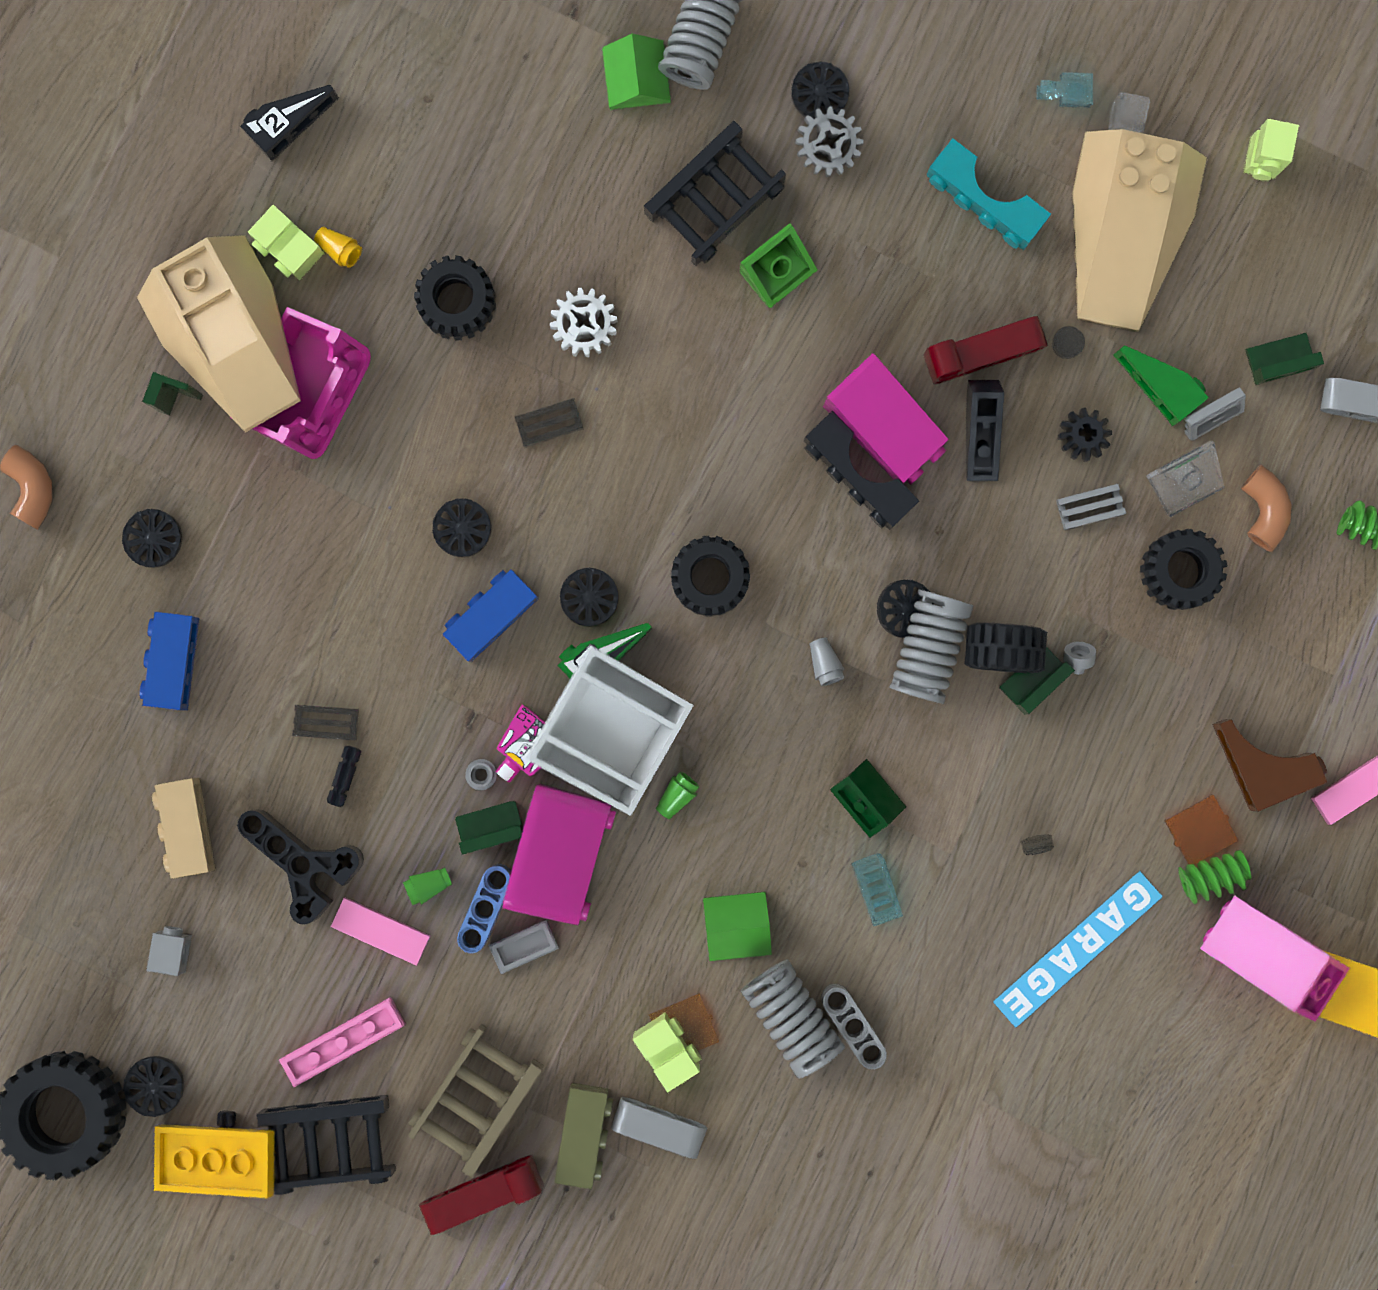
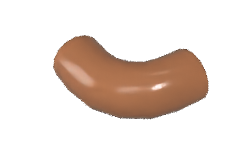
[0,445,53,530]
[1241,465,1292,552]

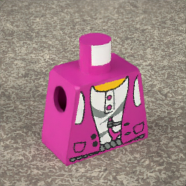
[495,705,546,783]

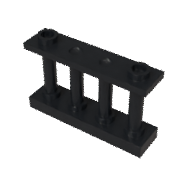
[644,121,786,266]
[257,1095,396,1195]

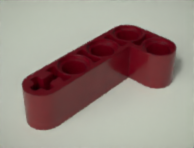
[923,316,1048,384]
[419,1155,544,1235]

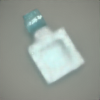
[1036,72,1093,108]

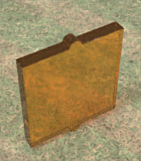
[1164,795,1238,865]
[649,993,719,1051]

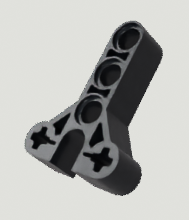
[237,809,364,924]

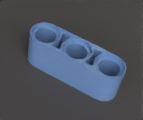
[457,864,512,953]

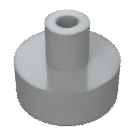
[1063,642,1096,675]

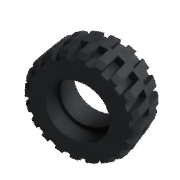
[0,1051,127,1180]

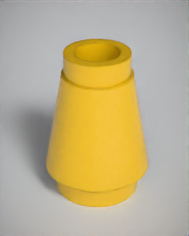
[314,227,362,268]

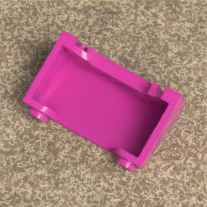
[230,307,371,459]
[502,784,616,926]

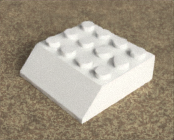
[526,646,694,816]

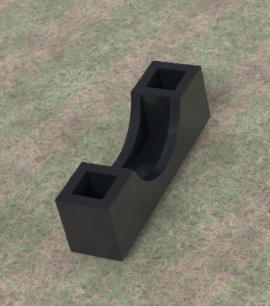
[804,411,919,530]

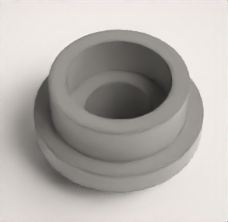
[465,759,497,790]

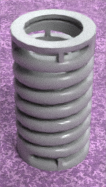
[658,0,743,90]
[889,590,973,704]
[741,959,845,1079]

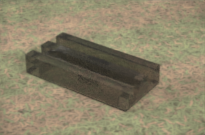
[515,398,584,448]
[292,705,359,740]

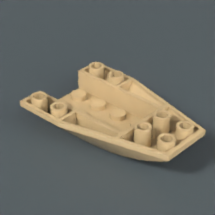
[137,235,301,432]

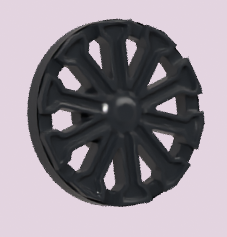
[791,61,850,119]
[432,499,492,557]
[122,509,182,568]
[560,568,619,627]
[877,579,935,638]
[123,1056,184,1117]

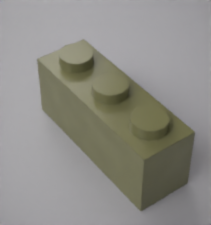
[554,1083,613,1189]

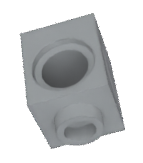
[147,926,192,976]

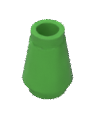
[656,772,699,820]
[403,868,452,906]

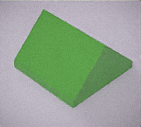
[602,34,671,110]
[740,223,818,308]
[703,892,772,961]

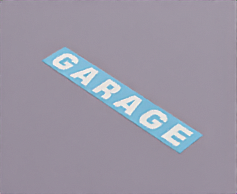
[993,871,1163,1028]

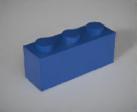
[443,569,539,663]
[140,612,199,710]

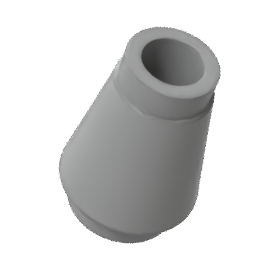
[809,637,845,686]

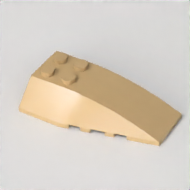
[1072,129,1207,332]

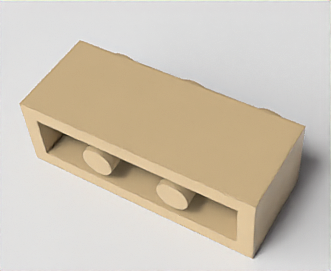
[152,778,216,879]

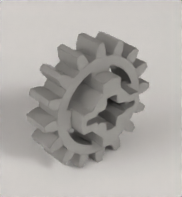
[795,106,864,177]

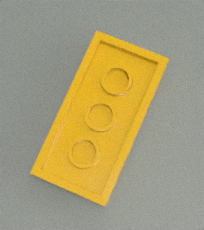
[154,1124,274,1198]

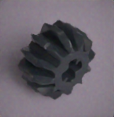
[1058,408,1112,462]

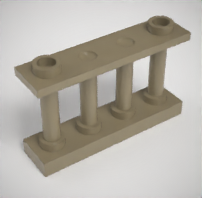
[408,1024,544,1178]

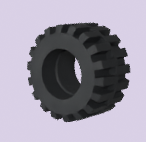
[414,255,496,340]
[1140,529,1227,610]
[671,536,750,617]
[964,623,1047,673]

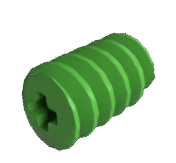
[1337,501,1378,550]
[1178,850,1251,905]

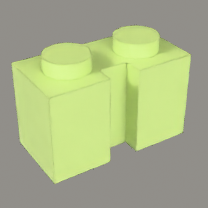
[1244,119,1299,181]
[248,205,324,280]
[633,1012,702,1093]

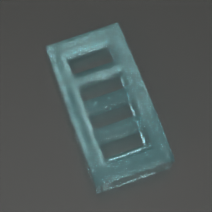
[851,853,903,927]

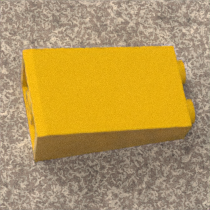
[1319,951,1378,1037]

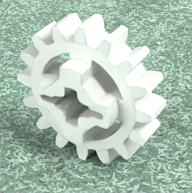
[550,288,618,357]

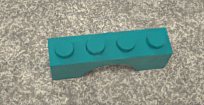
[926,138,1051,251]

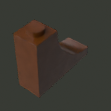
[1212,719,1327,812]

